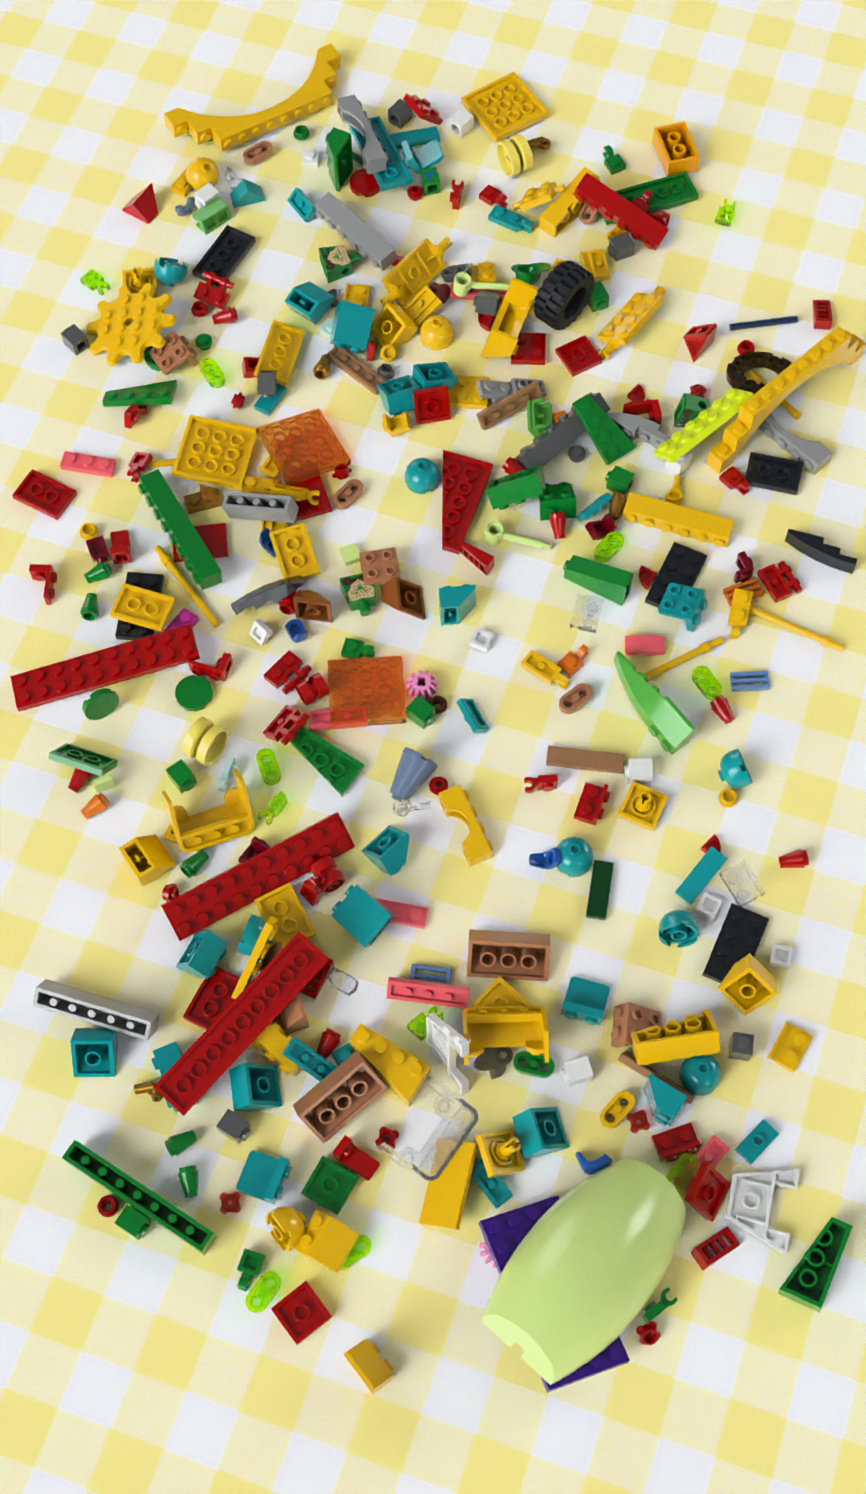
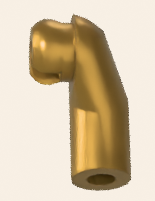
[527,136,551,150]
[134,1081,163,1102]

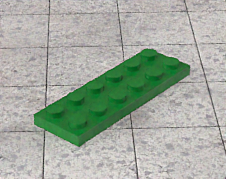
[600,171,699,225]

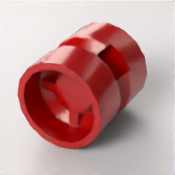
[295,672,330,706]
[310,856,346,893]

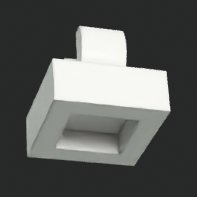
[249,619,275,646]

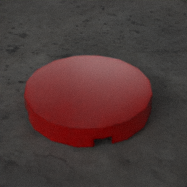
[349,169,380,197]

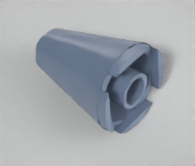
[390,747,438,803]

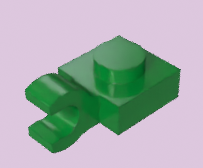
[603,145,626,175]
[341,638,375,661]
[237,1248,266,1292]
[642,1288,678,1324]

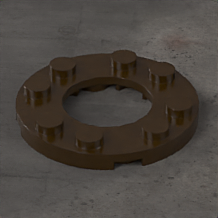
[726,352,792,395]

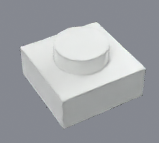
[301,150,319,167]
[469,627,494,652]
[695,892,723,920]
[769,943,793,970]

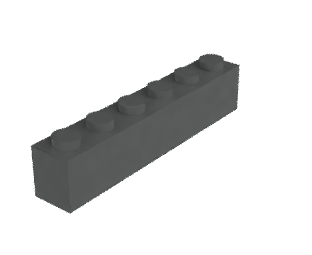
[516,392,611,469]

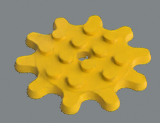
[86,283,177,366]

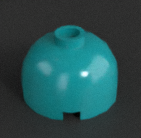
[154,257,188,287]
[405,457,440,494]
[718,749,753,788]
[556,836,593,877]
[658,909,699,948]
[237,914,271,956]
[679,1055,721,1096]

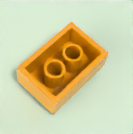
[652,121,700,177]

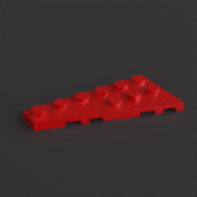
[442,450,493,554]

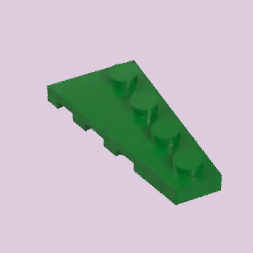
[102,380,178,407]
[571,394,636,465]
[290,728,364,797]

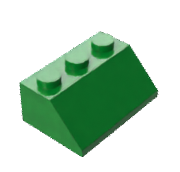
[325,127,354,192]
[486,464,546,510]

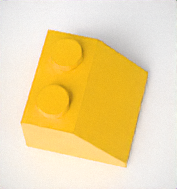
[370,303,418,348]
[718,953,777,1015]
[294,1210,359,1274]
[343,1339,394,1395]

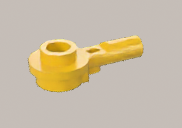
[665,475,683,505]

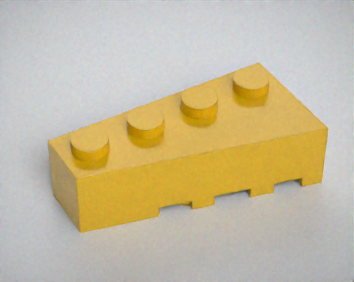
[539,167,600,238]
[632,1009,720,1065]
[251,1022,302,1077]
[349,1023,431,1107]

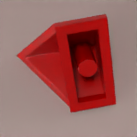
[122,183,159,224]
[683,323,717,363]

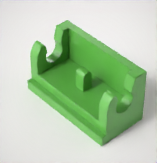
[192,197,232,235]
[527,398,553,438]

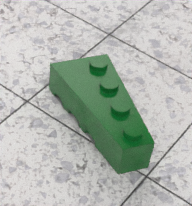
[778,1217,853,1313]

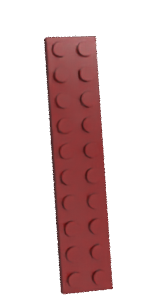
[10,624,200,712]
[161,812,355,941]
[153,931,330,1116]

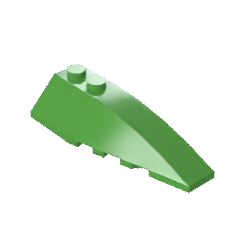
[614,651,696,755]

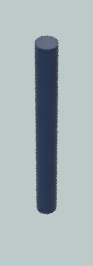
[729,316,798,331]

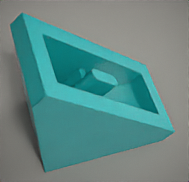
[230,179,266,208]

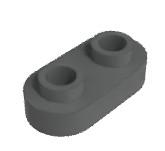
[440,263,473,283]

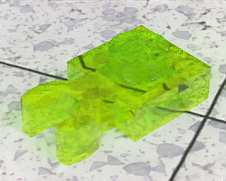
[714,199,736,227]
[80,268,111,296]
[407,1006,444,1041]

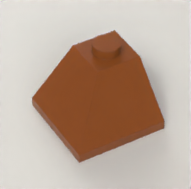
[381,576,426,620]
[293,590,333,623]

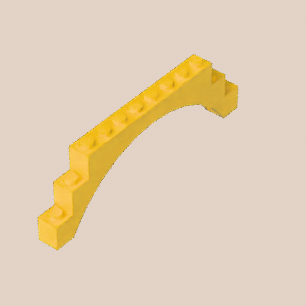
[164,44,341,152]
[707,326,866,474]

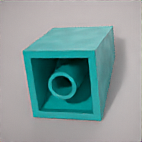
[330,300,375,354]
[331,884,395,947]

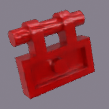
[193,271,235,310]
[757,561,803,603]
[263,650,312,695]
[263,705,310,746]

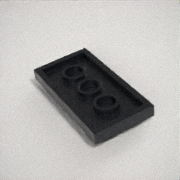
[192,225,256,287]
[645,542,708,608]
[115,572,164,641]
[702,903,769,983]

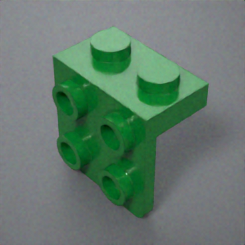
[538,482,576,521]

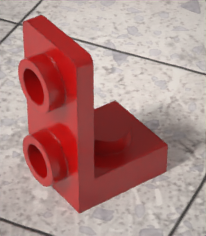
[622,399,662,425]
[110,530,132,565]
[29,564,57,605]
[188,652,233,681]
[333,1135,380,1181]

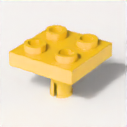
[122,267,158,298]
[617,781,669,832]
[475,1129,526,1178]

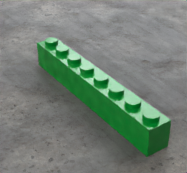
[138,469,222,590]
[62,1140,217,1255]

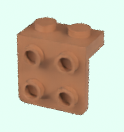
[149,330,200,375]
[359,547,401,585]
[611,1002,662,1048]

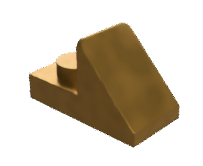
[184,484,223,514]

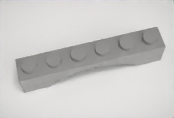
[337,94,389,174]
[758,414,832,475]

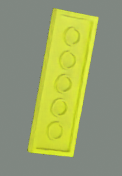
[653,388,753,463]

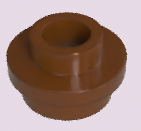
[429,695,447,714]

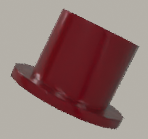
[429,282,451,303]

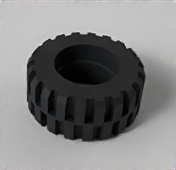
[533,260,594,330]

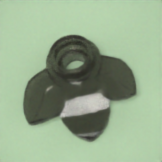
[473,1047,513,1079]

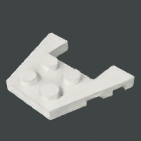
[426,1013,469,1096]
[725,1169,800,1254]

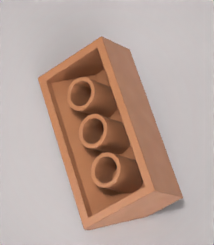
[467,929,550,982]
[260,941,309,1035]
[293,1051,388,1143]

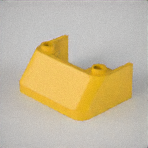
[481,277,538,358]
[161,769,254,853]
[462,1005,549,1065]

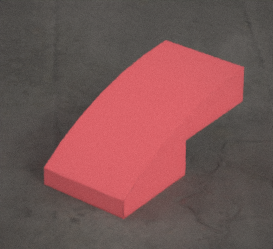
[625,635,665,657]

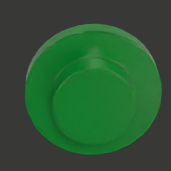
[293,125,310,141]
[195,334,213,350]

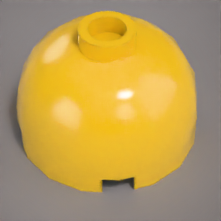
[186,157,219,191]
[420,315,454,351]
[265,1206,306,1252]

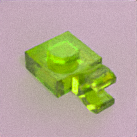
[257,791,288,825]

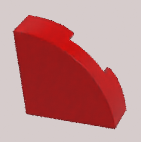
[478,313,495,332]
[366,341,378,361]
[627,383,645,402]
[639,565,657,590]
[701,834,721,854]

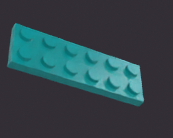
[349,116,413,191]

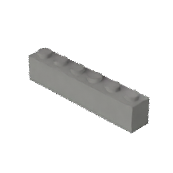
[314,192,398,271]
[32,979,160,1041]

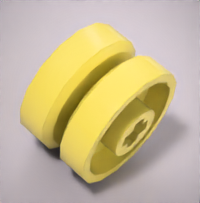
[496,134,533,177]
[182,716,228,766]

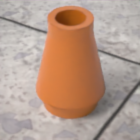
[80,792,111,820]

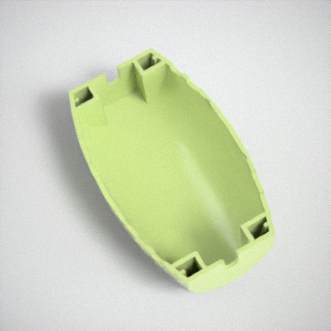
[481,1158,686,1385]

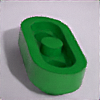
[513,1051,555,1078]

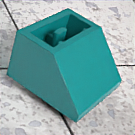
[284,281,336,325]
[439,584,476,626]

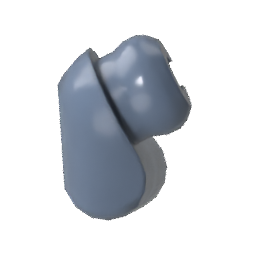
[175,197,195,216]

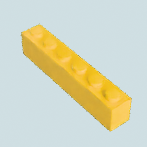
[622,492,735,548]

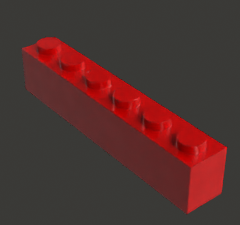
[573,172,669,250]

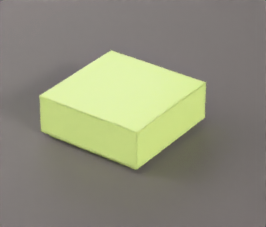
[339,543,360,566]
[92,773,116,794]

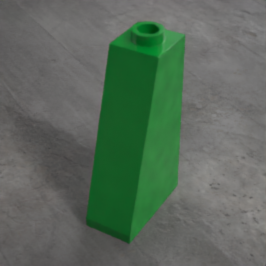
[563,555,634,606]

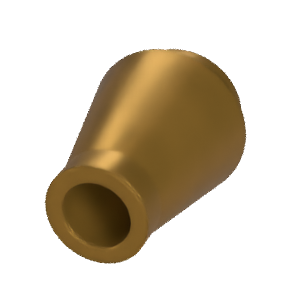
[313,354,331,380]
[609,492,627,521]

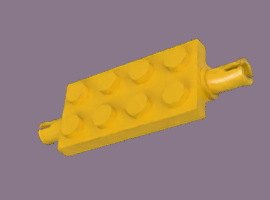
[380,237,453,308]
[598,286,666,360]

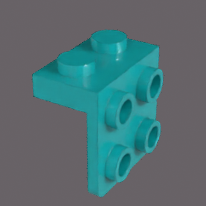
[401,139,444,175]
[658,582,708,632]
[561,976,610,1026]
[236,1150,292,1205]

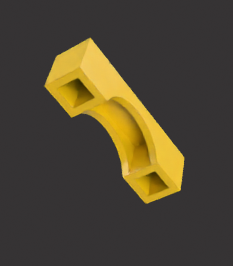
[438,785,493,867]

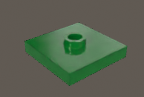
[301,1156,360,1215]

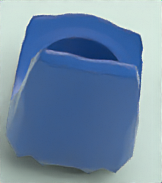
[259,528,276,557]
[285,619,308,643]
[529,848,562,870]
[575,1151,612,1175]

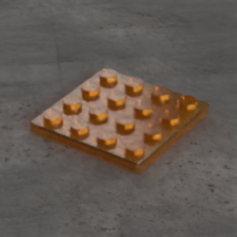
[256,408,351,485]
[327,656,406,728]

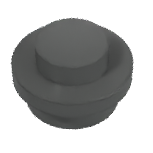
[377,364,394,380]
[568,445,586,463]

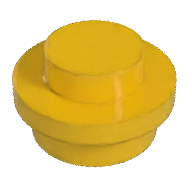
[380,345,397,362]
[80,523,98,540]
[718,789,738,808]

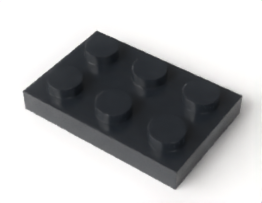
[745,452,803,495]

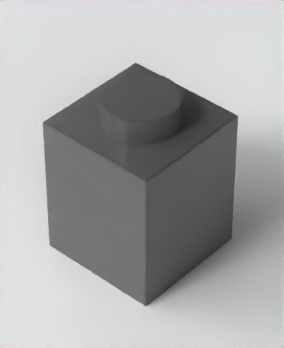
[388,99,413,129]
[608,232,635,262]
[473,290,500,316]
[61,324,90,356]
[257,370,277,397]
[728,1032,754,1061]
[216,1109,251,1144]

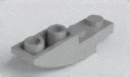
[476,378,547,404]
[606,412,670,449]

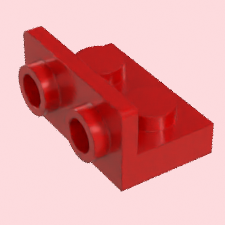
[573,782,611,826]
[651,1122,702,1163]

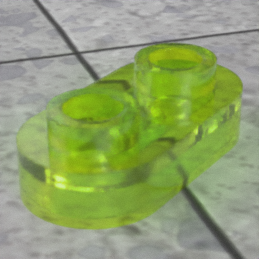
[199,358,225,388]
[594,531,624,563]
[692,666,722,700]
[256,748,281,785]
[666,1153,699,1193]
[340,1234,372,1270]
[245,1271,281,1314]

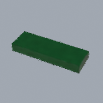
[586,860,614,920]

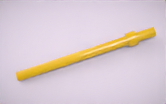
[154,545,220,628]
[749,606,845,652]
[622,637,723,690]

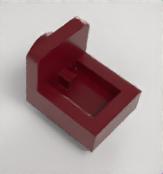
[585,513,617,541]
[86,535,110,564]
[734,551,754,583]
[238,836,270,863]

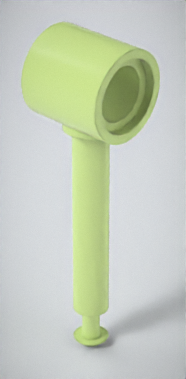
[453,272,509,297]
[483,521,552,549]

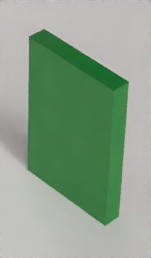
[48,743,118,776]

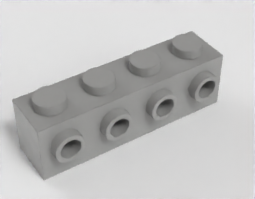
[221,491,299,523]

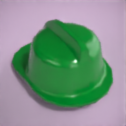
[511,262,552,285]

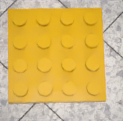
[461,72,549,143]
[172,414,259,491]

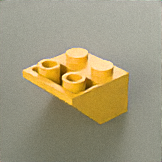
[119,834,176,887]

